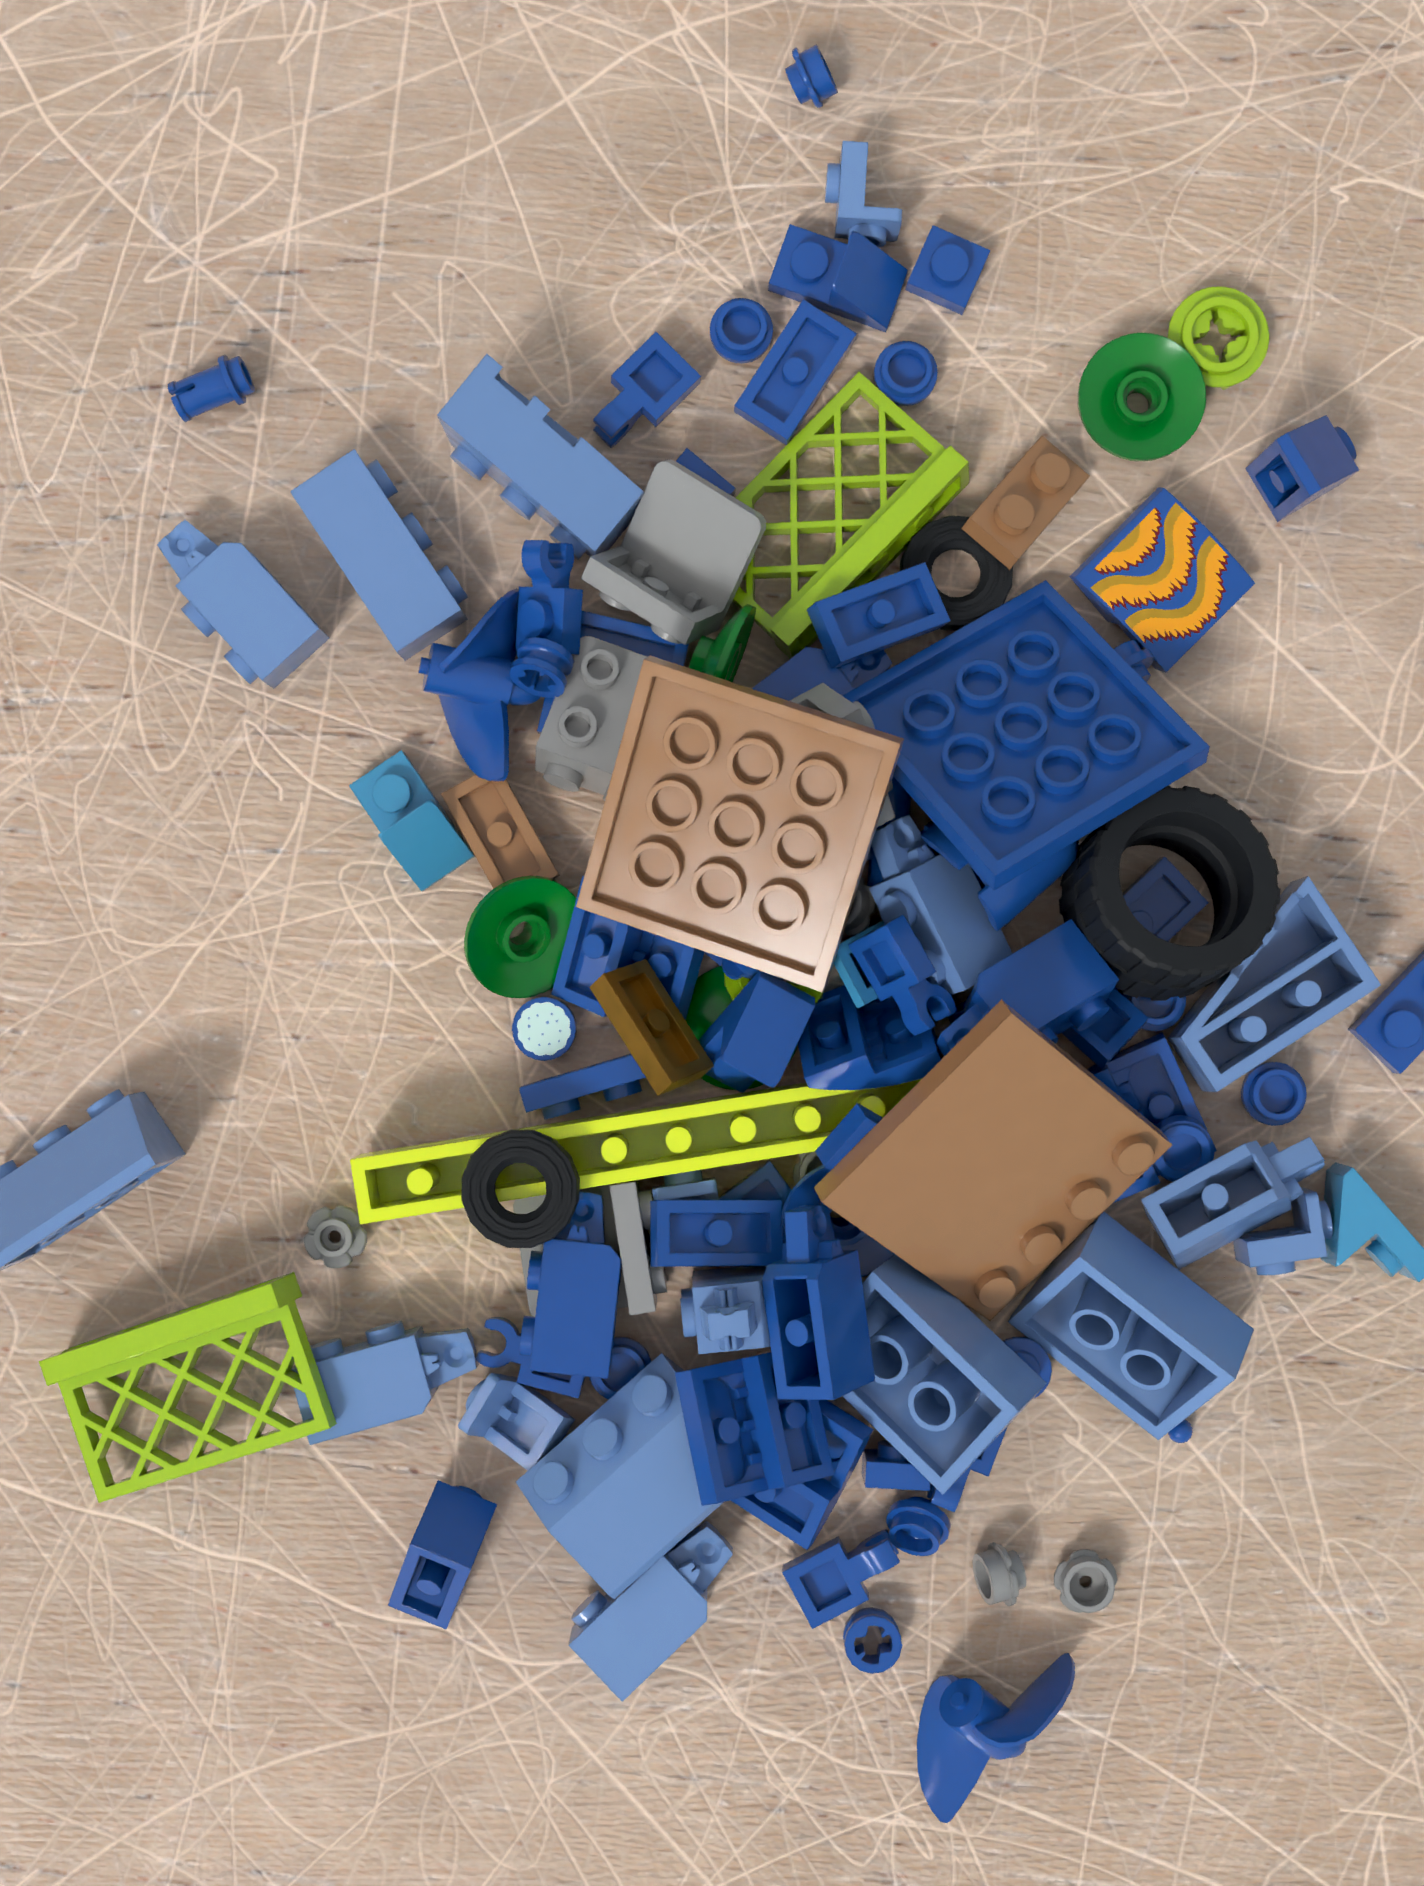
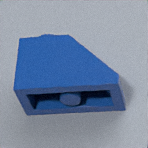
[1245,415,1359,522]
[388,1480,497,1629]

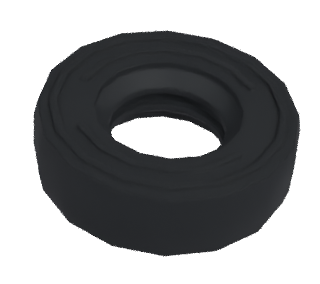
[900,516,1013,630]
[461,1130,580,1248]

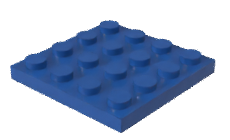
[842,580,1210,890]

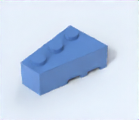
[437,354,644,560]
[1167,876,1381,1092]

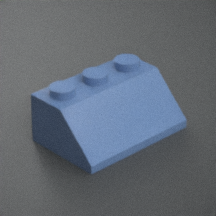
[0,1089,186,1271]
[1008,1212,1254,1440]
[842,1255,1047,1495]
[516,1353,724,1599]

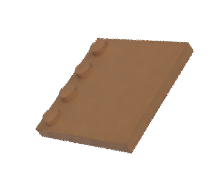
[576,655,904,992]
[814,999,1172,1321]

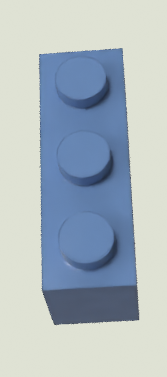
[290,449,468,661]

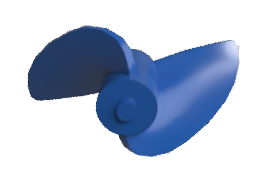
[418,588,541,782]
[917,1653,1075,1823]

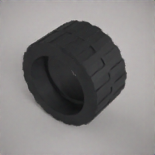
[1059,786,1281,1001]

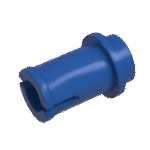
[167,355,255,422]

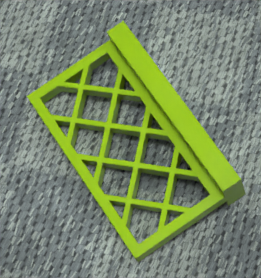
[733,372,969,659]
[39,1272,337,1503]

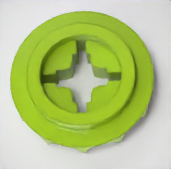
[1168,286,1269,391]

